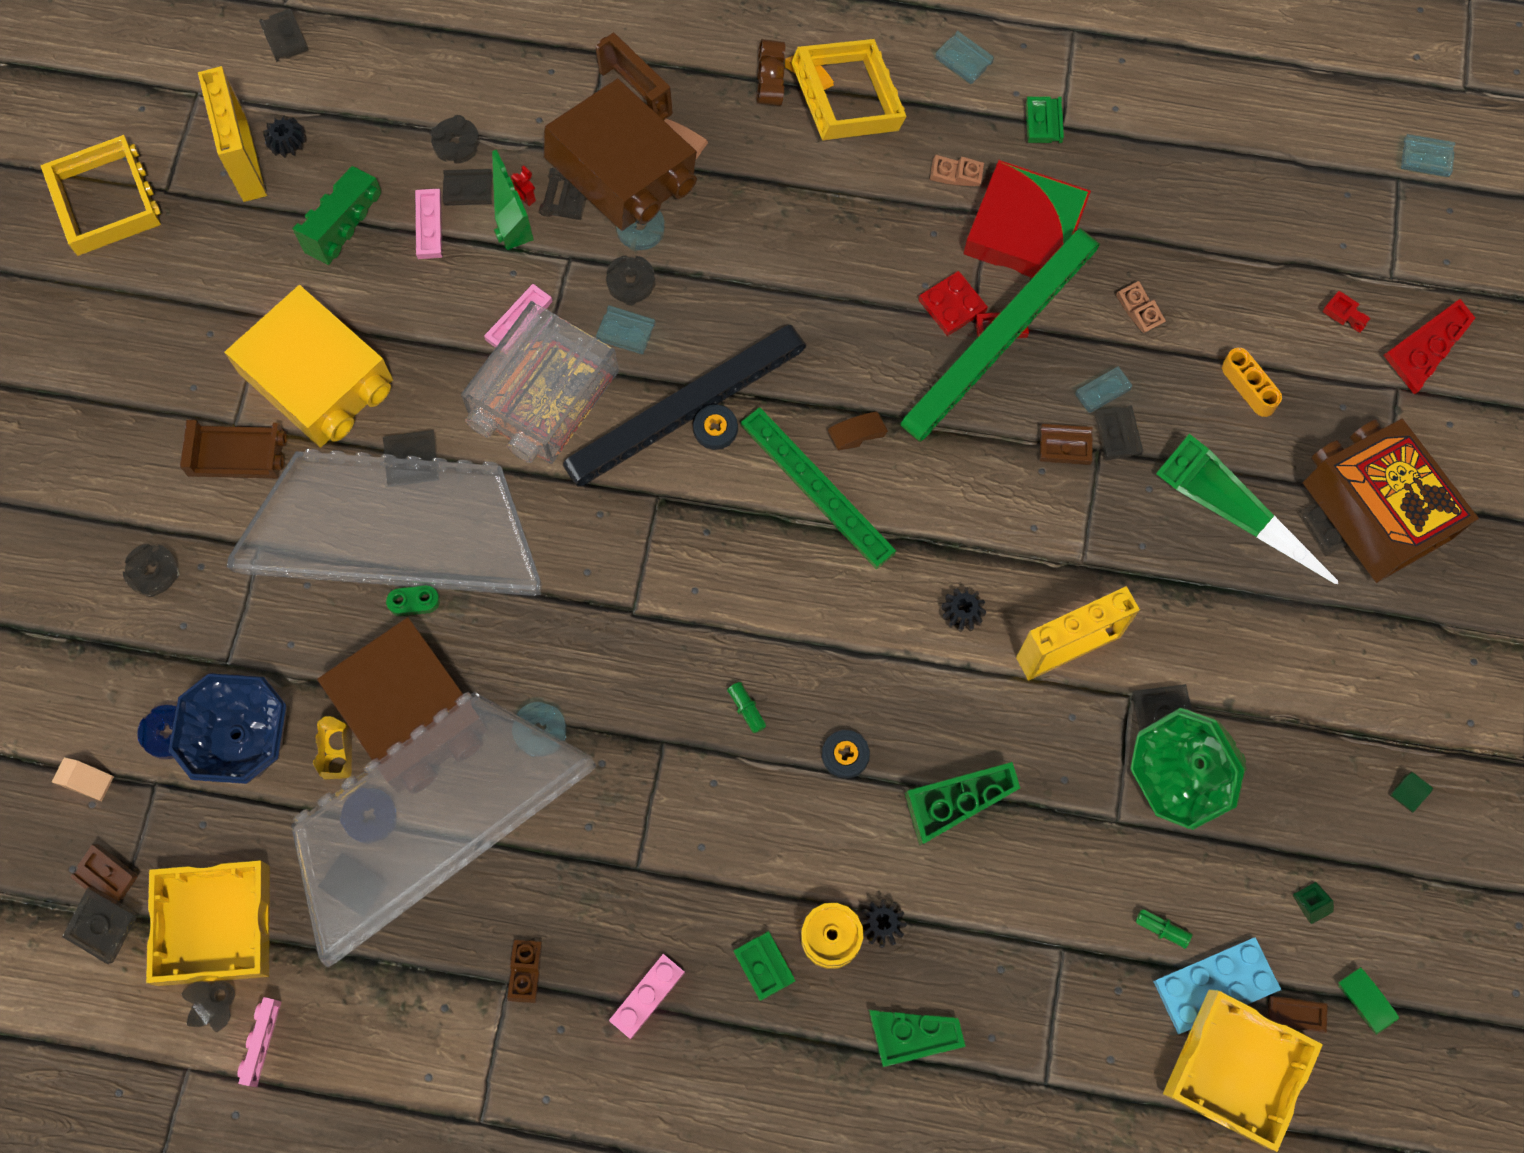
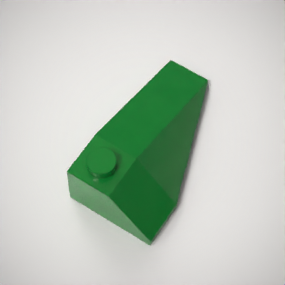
[492,150,534,250]

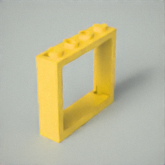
[791,39,906,140]
[197,66,267,202]
[40,135,161,256]
[1016,586,1140,681]

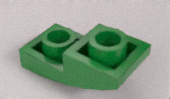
[1338,967,1399,1035]

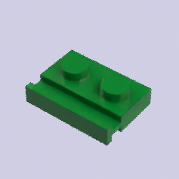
[1026,96,1064,143]
[733,931,796,1002]

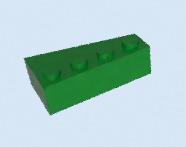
[292,166,381,265]
[904,762,1020,846]

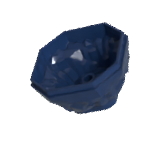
[169,673,287,784]

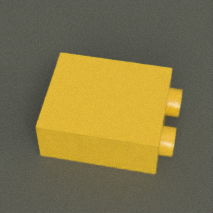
[224,285,393,448]

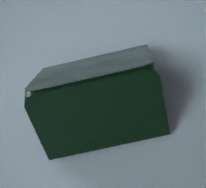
[1390,772,1434,813]
[1293,882,1334,924]

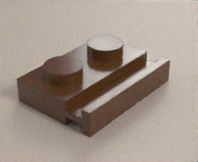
[1040,424,1093,465]
[70,844,138,910]

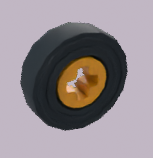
[693,405,738,450]
[822,730,870,779]

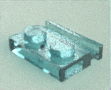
[935,31,994,84]
[1401,134,1455,177]
[596,305,655,355]

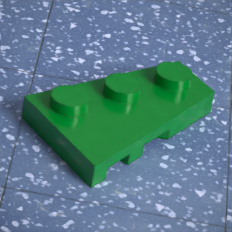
[869,1010,966,1067]

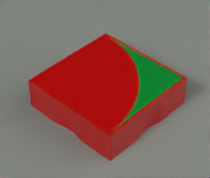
[964,160,1091,278]

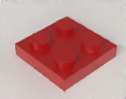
[918,271,988,337]

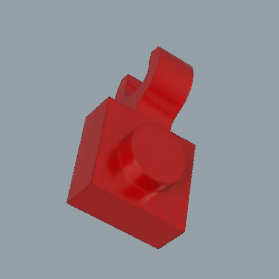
[511,165,536,206]
[1323,291,1370,333]

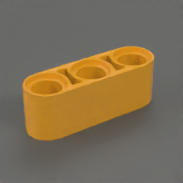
[1222,348,1282,417]

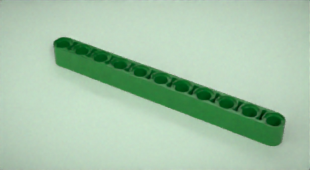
[900,228,1100,442]

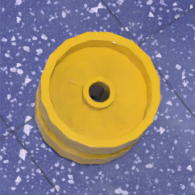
[801,903,863,969]

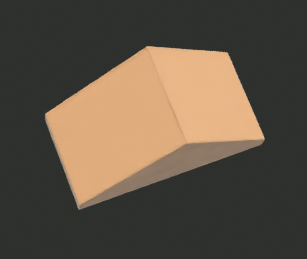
[52,757,114,802]

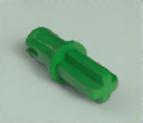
[727,682,766,733]
[1136,909,1193,949]

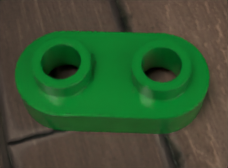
[386,586,440,616]

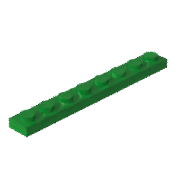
[741,407,896,570]

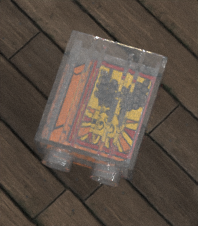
[461,301,619,465]

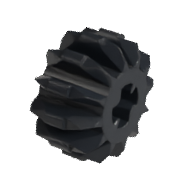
[263,115,306,158]
[941,587,986,632]
[860,899,907,948]

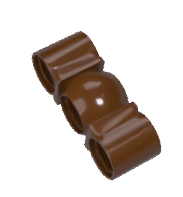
[757,39,785,106]

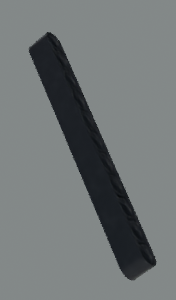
[563,325,807,487]

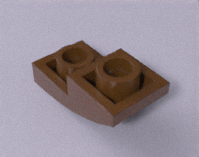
[828,412,888,450]
[507,940,542,1003]

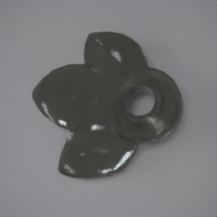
[181,981,235,1032]

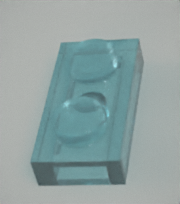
[1075,366,1133,414]

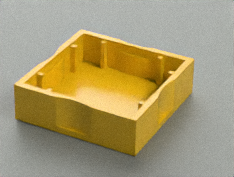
[146,861,270,986]
[1163,990,1323,1152]

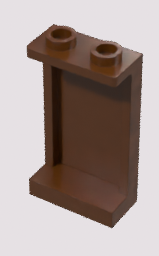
[596,32,673,120]
[180,420,287,479]

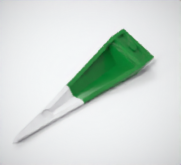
[1156,434,1338,584]

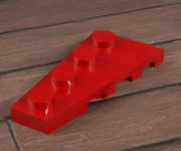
[1383,299,1475,394]

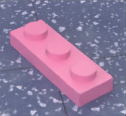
[415,189,442,259]
[484,284,553,354]
[609,954,685,1039]
[238,997,281,1087]

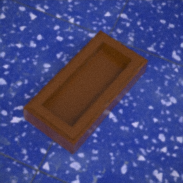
[1268,996,1327,1033]

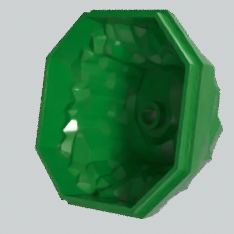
[1130,708,1247,830]

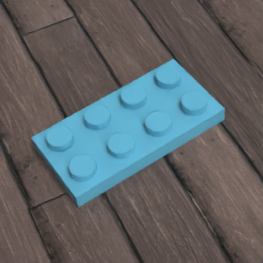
[1153,937,1281,1034]

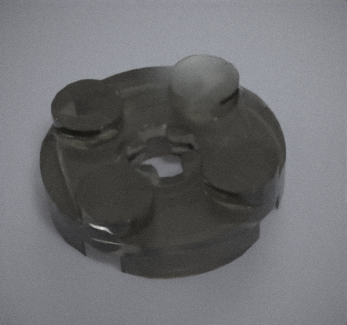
[431,115,480,163]
[606,256,656,306]
[123,544,179,597]

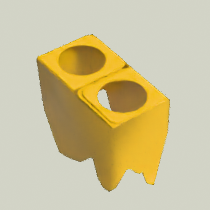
[313,716,352,780]

